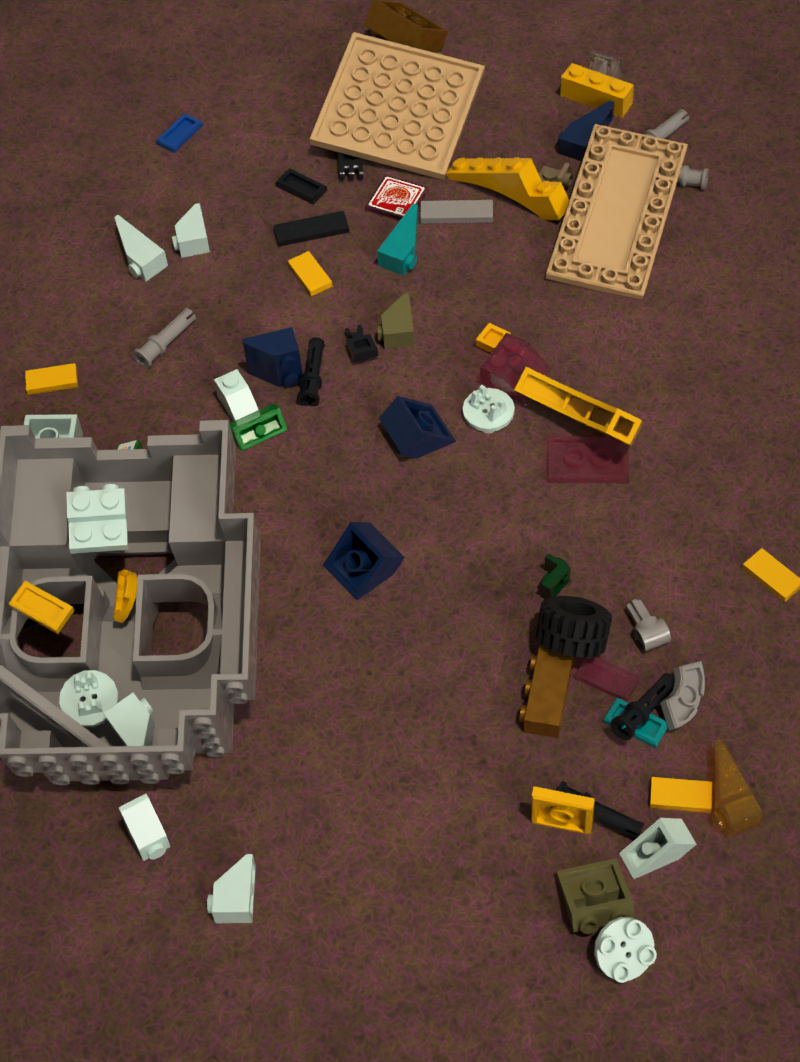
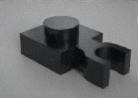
[345,325,378,362]

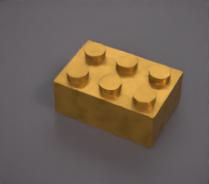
[364,0,449,53]

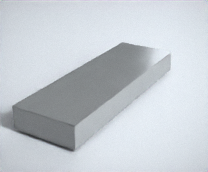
[420,200,493,223]

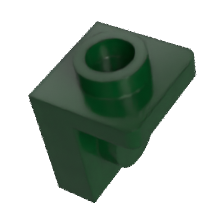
[540,554,570,599]

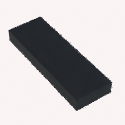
[274,211,349,247]

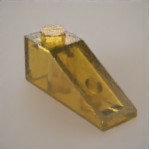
[712,738,763,838]

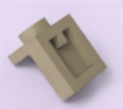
[539,163,573,188]

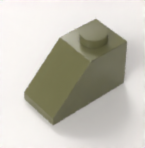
[377,293,415,349]

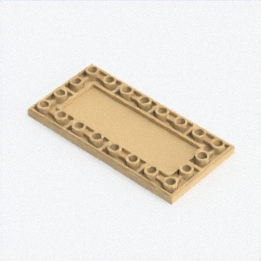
[546,124,688,300]

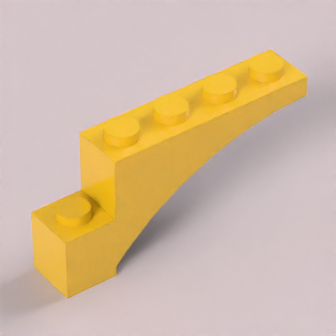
[446,157,569,220]
[514,367,643,447]

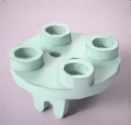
[462,385,515,434]
[59,670,119,727]
[594,917,657,983]

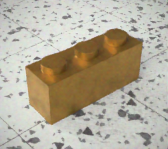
[519,645,574,738]

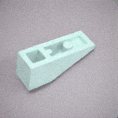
[114,215,168,282]

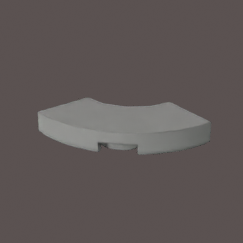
[660,661,705,731]

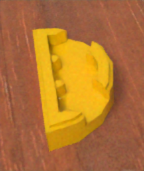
[113,569,138,623]

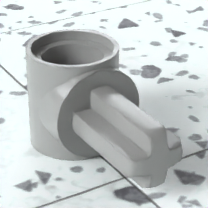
[627,599,671,652]

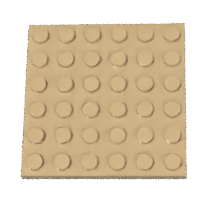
[310,32,485,180]

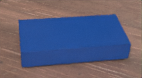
[156,113,203,153]

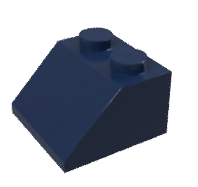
[242,327,303,387]
[379,396,456,458]
[323,522,405,600]

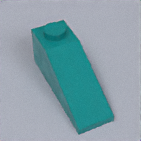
[377,203,418,276]

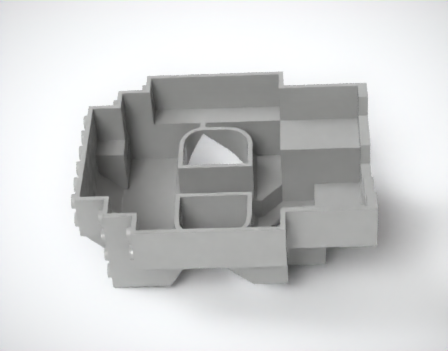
[0,420,261,785]

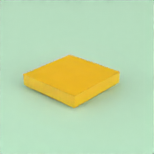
[531,786,595,834]

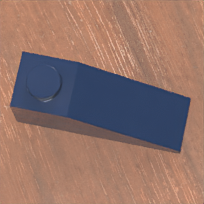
[557,100,615,161]

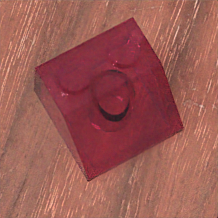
[480,333,551,405]

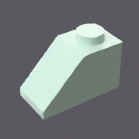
[172,203,210,258]
[214,369,259,421]
[103,692,155,746]
[118,794,171,861]
[619,818,697,879]
[207,854,256,923]

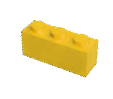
[560,63,634,118]

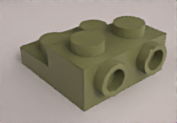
[557,858,635,934]

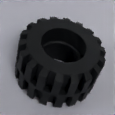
[535,596,612,658]

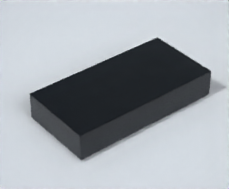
[275,168,327,205]

